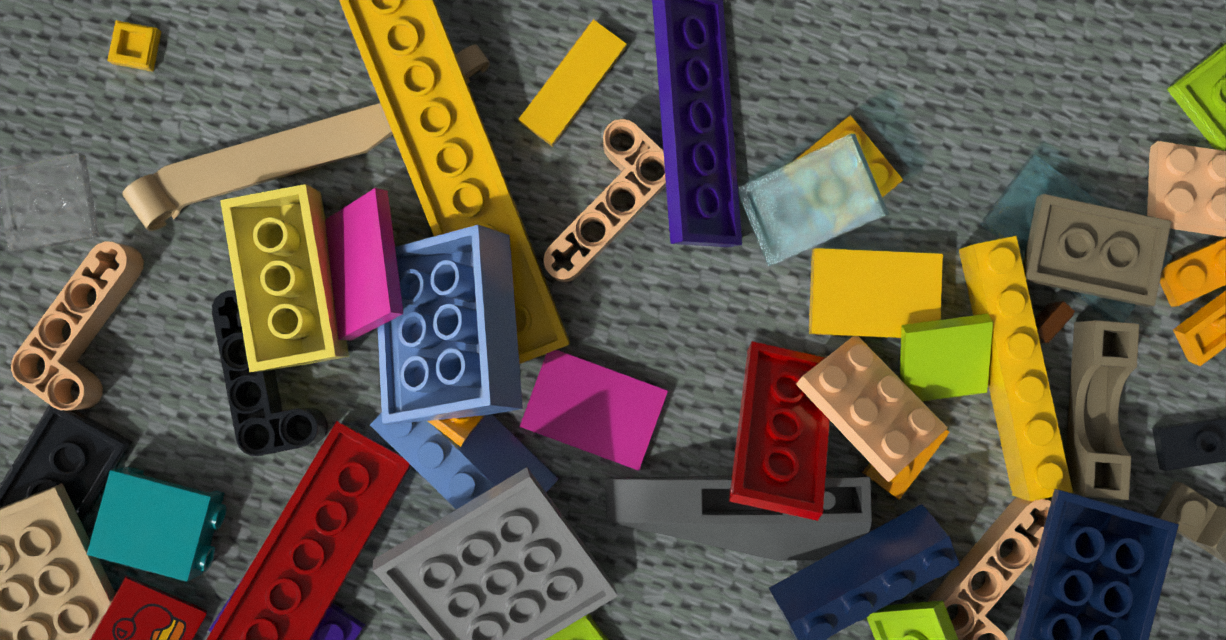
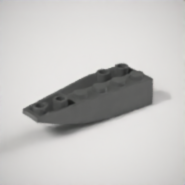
[605,472,872,561]

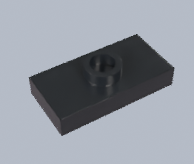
[1152,416,1226,471]

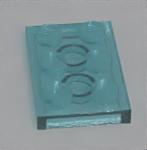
[738,134,889,267]

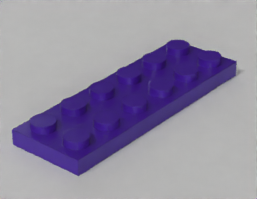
[652,0,742,247]

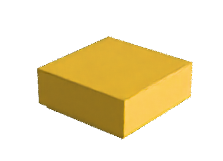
[107,20,162,72]

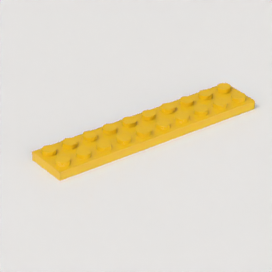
[339,0,570,364]

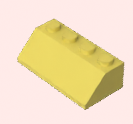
[220,184,349,372]

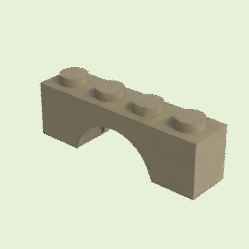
[1066,320,1139,500]

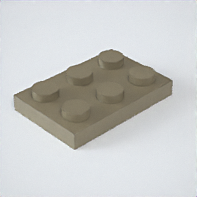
[1023,194,1171,307]

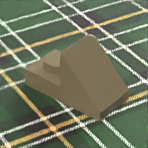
[1153,481,1226,563]

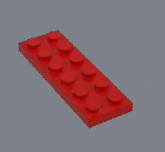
[206,421,411,640]

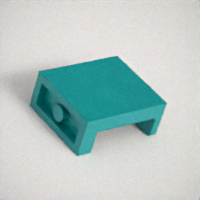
[86,467,226,582]

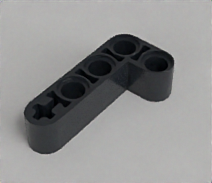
[212,290,328,456]

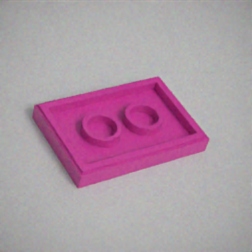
[325,188,404,341]
[519,350,668,471]

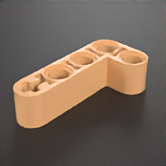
[543,119,666,282]
[11,241,144,411]
[928,497,1051,640]

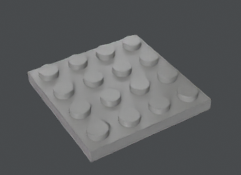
[373,467,618,640]

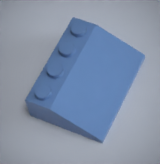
[377,225,523,425]

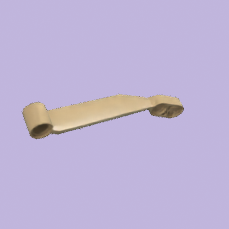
[122,45,490,231]

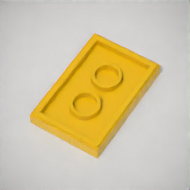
[809,248,943,338]

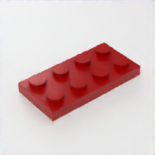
[729,341,830,521]

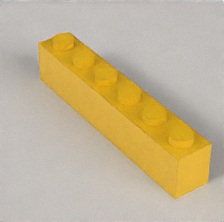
[959,236,1073,501]

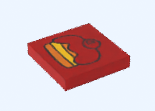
[89,575,207,640]

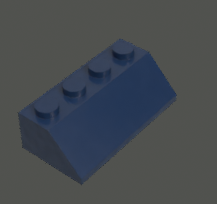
[769,504,960,640]

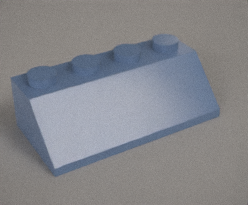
[370,412,559,509]

